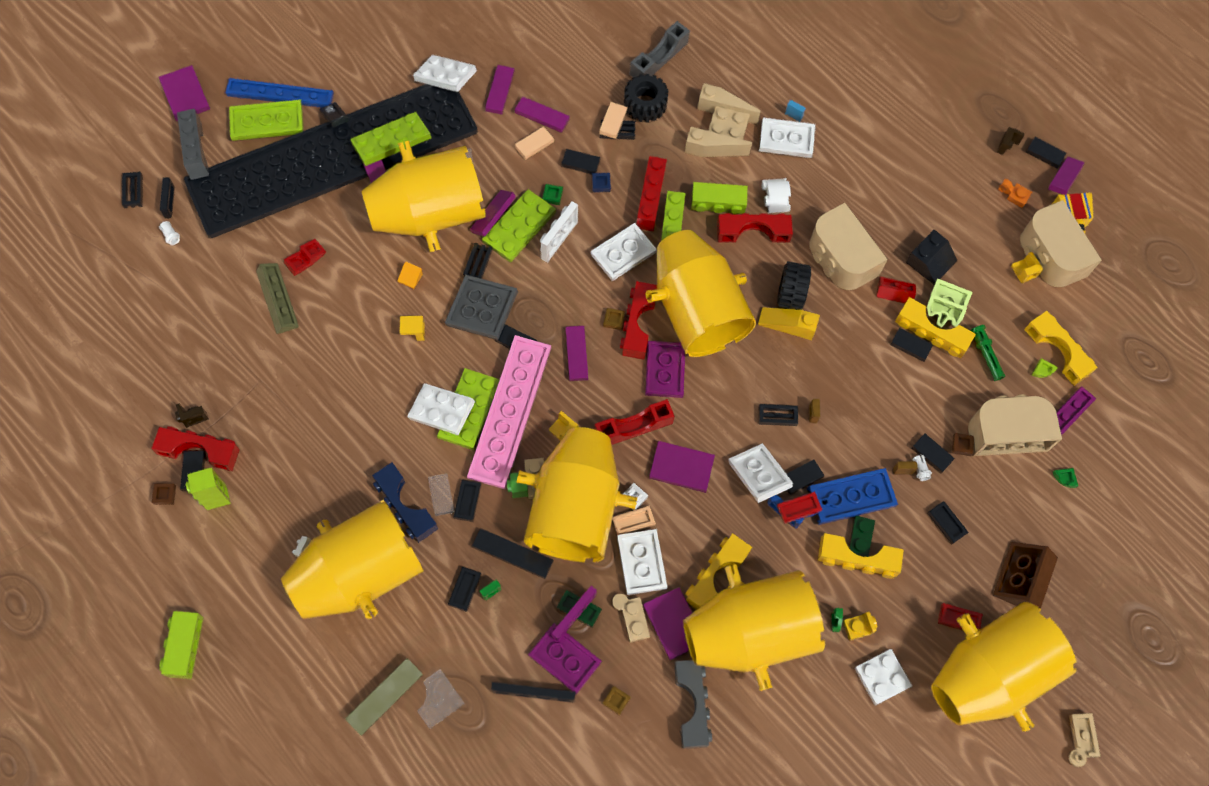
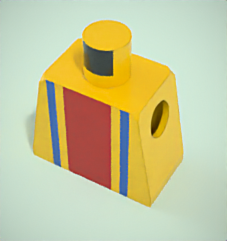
[1052,193,1093,233]

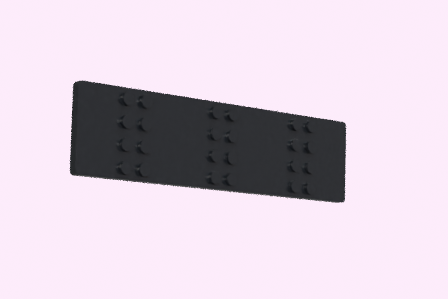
[184,84,478,238]

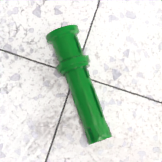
[970,325,1006,381]

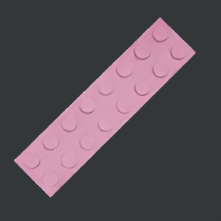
[467,335,551,489]

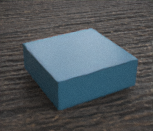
[785,100,806,122]

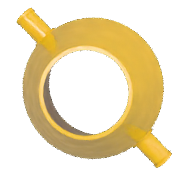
[361,141,486,252]
[646,230,756,357]
[516,427,638,562]
[281,500,424,619]
[683,564,825,691]
[931,602,1077,732]

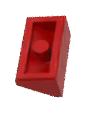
[877,276,916,304]

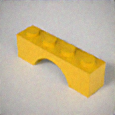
[895,297,976,359]
[1024,311,1098,386]
[685,533,752,610]
[817,533,904,579]

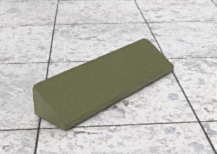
[256,263,299,334]
[345,658,423,736]

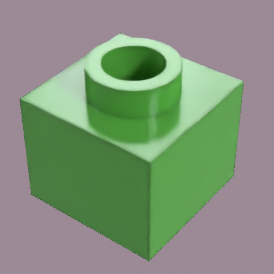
[507,473,528,498]

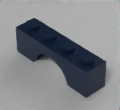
[372,462,438,543]

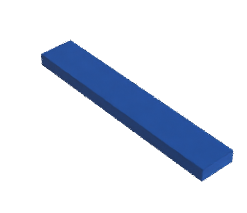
[225,78,334,108]

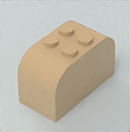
[1020,200,1102,287]
[809,203,888,290]
[968,395,1062,456]

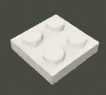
[854,649,912,705]

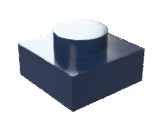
[592,173,611,192]

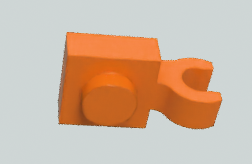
[998,179,1032,208]

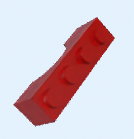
[636,156,667,232]
[717,213,793,243]
[620,281,657,360]
[594,399,675,445]
[151,426,240,472]

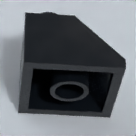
[906,230,958,285]

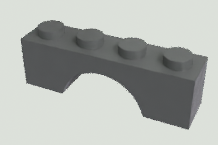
[630,21,690,77]
[177,108,209,180]
[674,660,712,749]

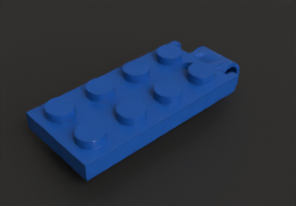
[802,468,898,525]

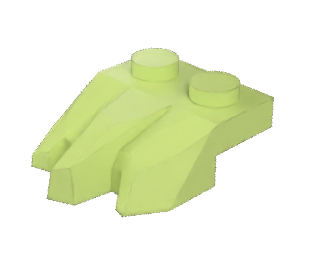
[927,279,973,328]

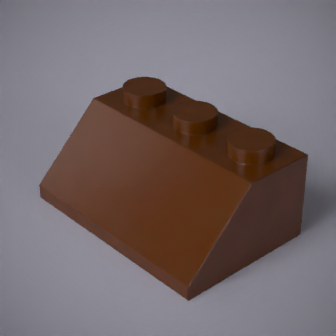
[993,542,1058,609]

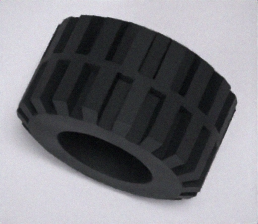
[624,73,669,123]
[777,261,811,310]

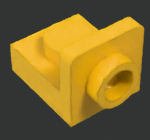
[843,611,877,641]

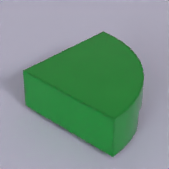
[1053,468,1078,488]
[831,608,843,632]

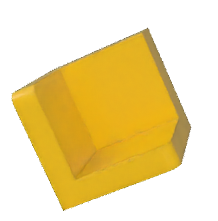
[1011,252,1043,284]
[400,316,425,341]
[549,411,578,440]

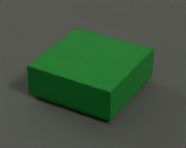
[542,184,563,205]
[480,579,501,601]

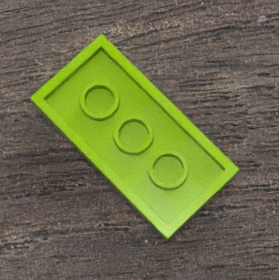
[229,100,304,141]
[350,112,431,166]
[482,189,556,263]
[437,368,500,450]

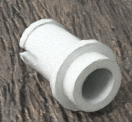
[159,221,180,245]
[912,455,932,481]

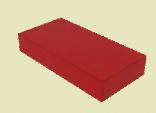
[777,492,822,524]
[938,603,983,630]

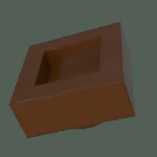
[952,433,974,456]
[151,483,176,505]

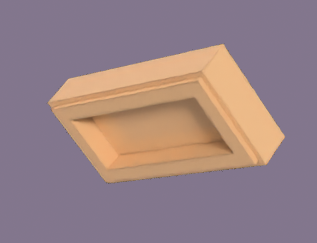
[599,102,627,139]
[515,126,554,160]
[612,506,656,535]

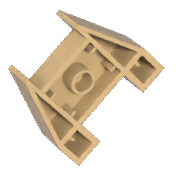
[685,83,761,157]

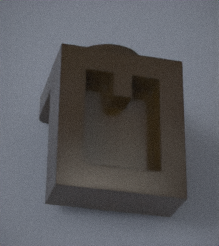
[997,127,1025,155]
[175,403,209,428]

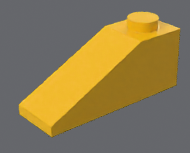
[758,307,820,340]

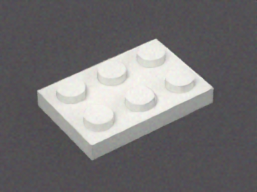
[413,55,476,92]
[759,118,815,158]
[540,201,578,263]
[591,223,657,281]
[407,383,475,435]
[729,443,793,503]
[617,529,667,595]

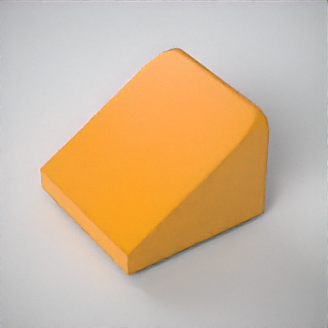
[398,262,423,289]

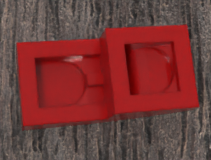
[284,239,326,276]

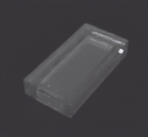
[428,473,455,516]

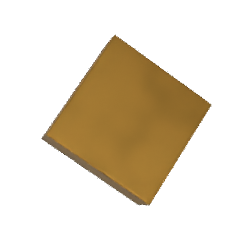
[603,308,625,330]
[809,399,820,423]
[893,461,918,475]
[602,686,631,716]

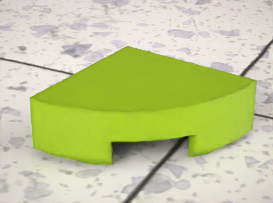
[1031,358,1058,378]

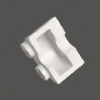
[762,178,791,213]

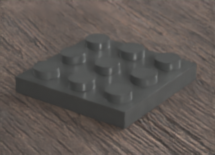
[445,275,518,340]

